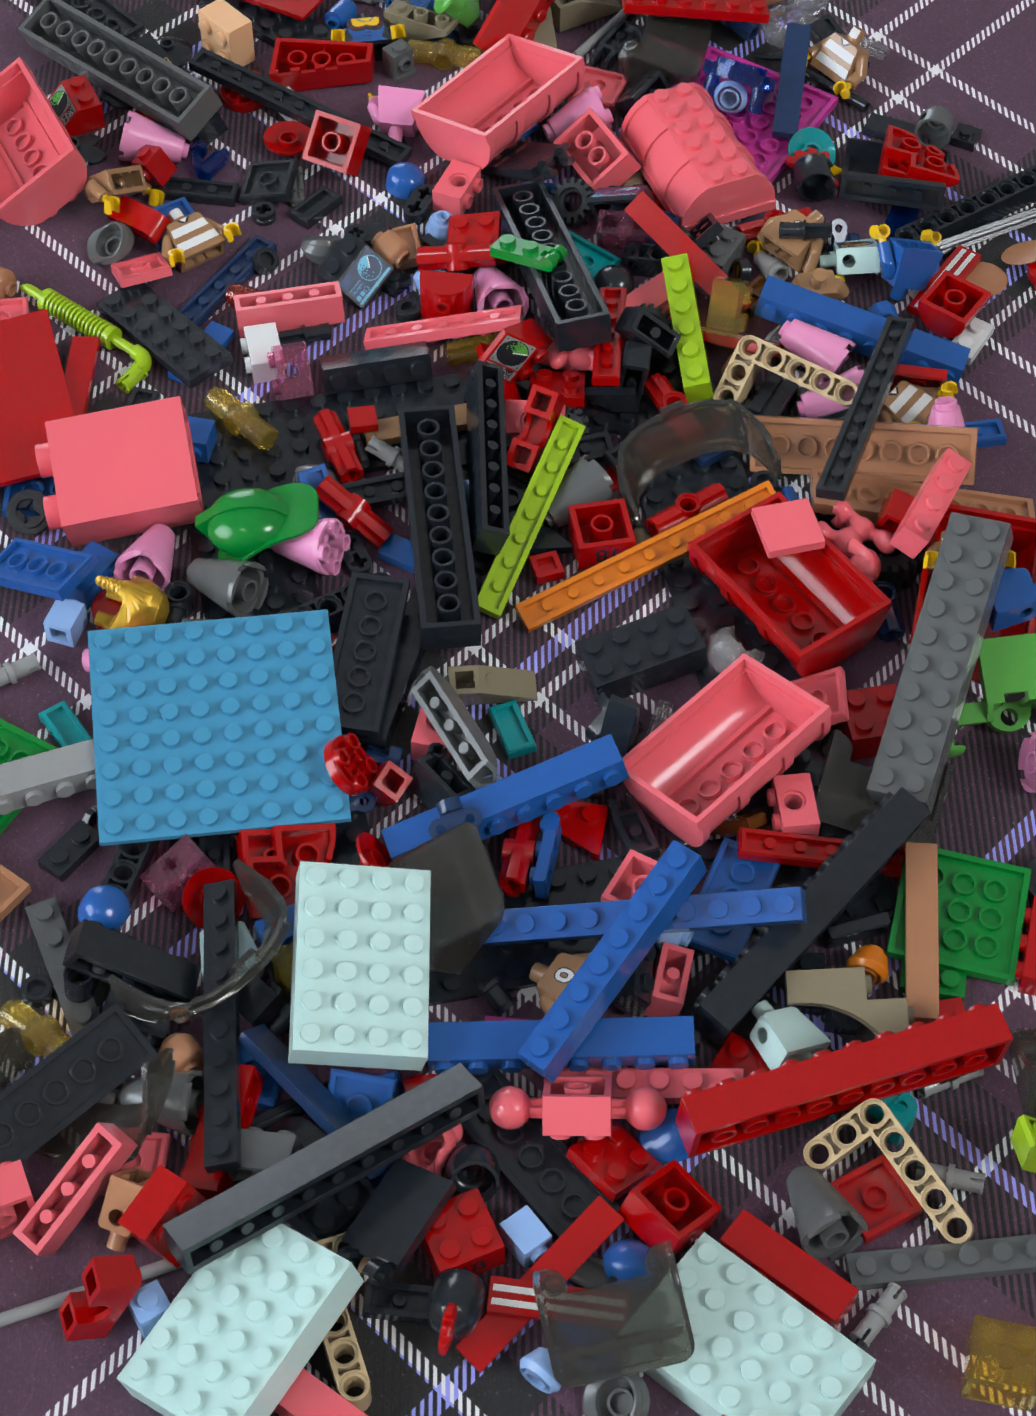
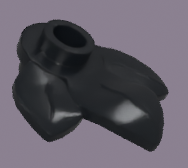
[70,134,107,168]

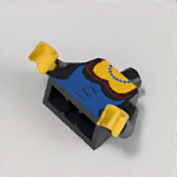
[331,13,406,61]

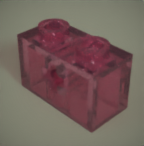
[596,209,649,250]
[267,341,314,401]
[139,834,217,913]

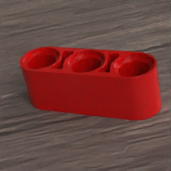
[106,195,171,245]

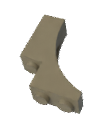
[784,967,914,1036]

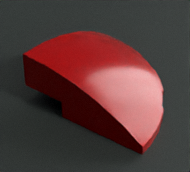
[878,124,960,188]
[236,823,336,920]

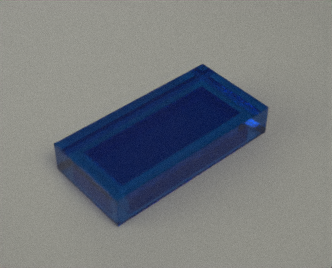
[884,205,922,238]

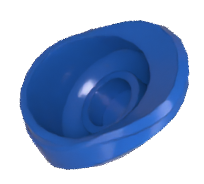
[637,1107,688,1163]

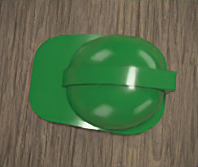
[195,483,319,561]

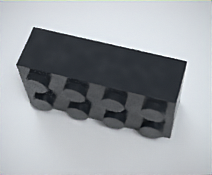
[575,603,708,707]

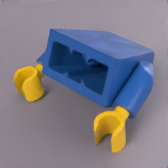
[869,224,944,301]

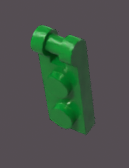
[490,234,567,272]

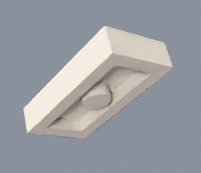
[952,317,995,366]

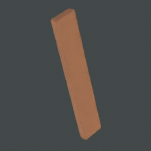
[905,842,939,1023]

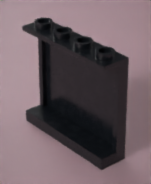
[839,137,948,211]

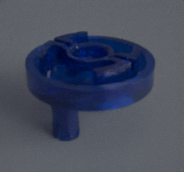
[702,56,777,115]

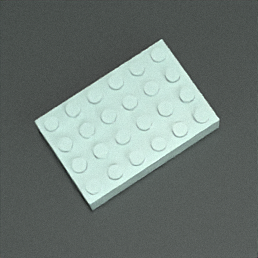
[288,861,431,1071]
[117,1223,364,1416]
[617,1232,876,1416]

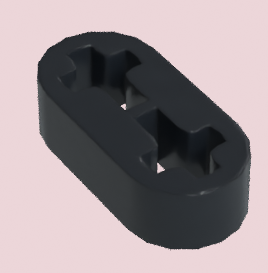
[403,184,434,225]
[341,532,373,578]

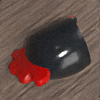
[785,148,842,202]
[427,1268,488,1356]

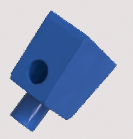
[989,568,1036,632]

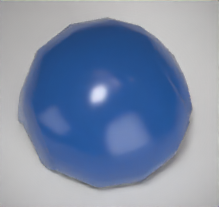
[385,162,426,199]
[78,885,130,931]
[603,1239,656,1290]

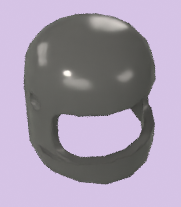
[914,105,954,149]

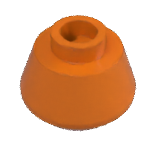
[846,944,889,986]

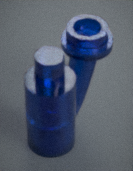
[190,140,230,180]

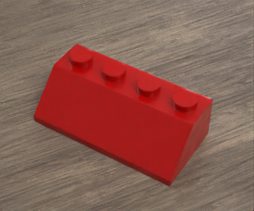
[473,0,555,53]

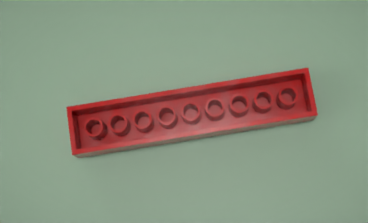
[675,1003,1013,1158]

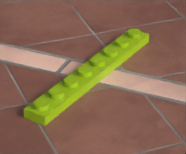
[478,414,586,620]

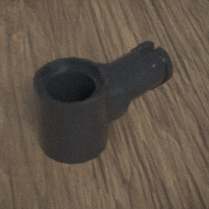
[165,580,194,624]

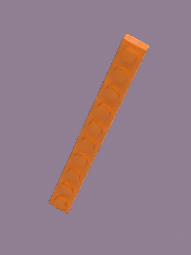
[515,480,776,633]

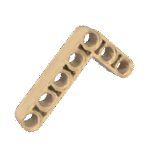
[713,335,859,412]
[803,1098,974,1244]
[316,1232,372,1412]

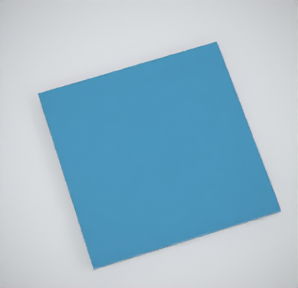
[88,609,351,846]

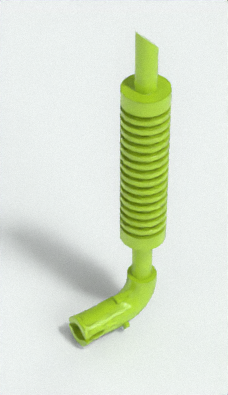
[19,284,152,394]

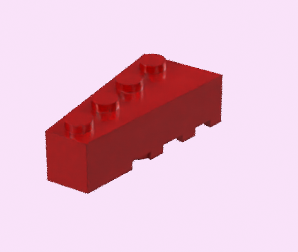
[269,37,375,92]

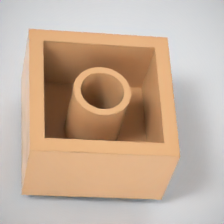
[198,0,255,67]

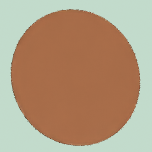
[1001,240,1036,265]
[965,262,1008,296]

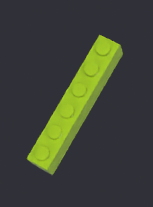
[661,253,714,406]

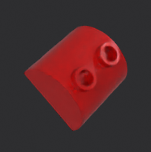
[419,270,474,320]
[918,270,991,338]

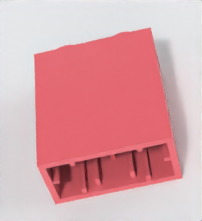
[35,396,204,547]

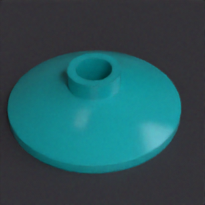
[788,127,836,164]

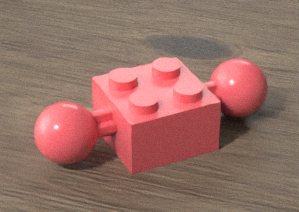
[489,1075,667,1140]

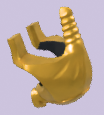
[94,575,170,629]

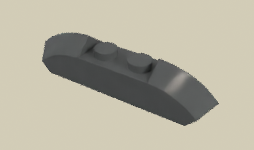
[411,666,498,788]

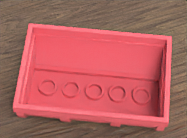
[411,34,585,170]
[0,57,87,226]
[619,82,776,232]
[622,653,832,847]

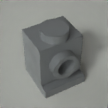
[382,38,417,84]

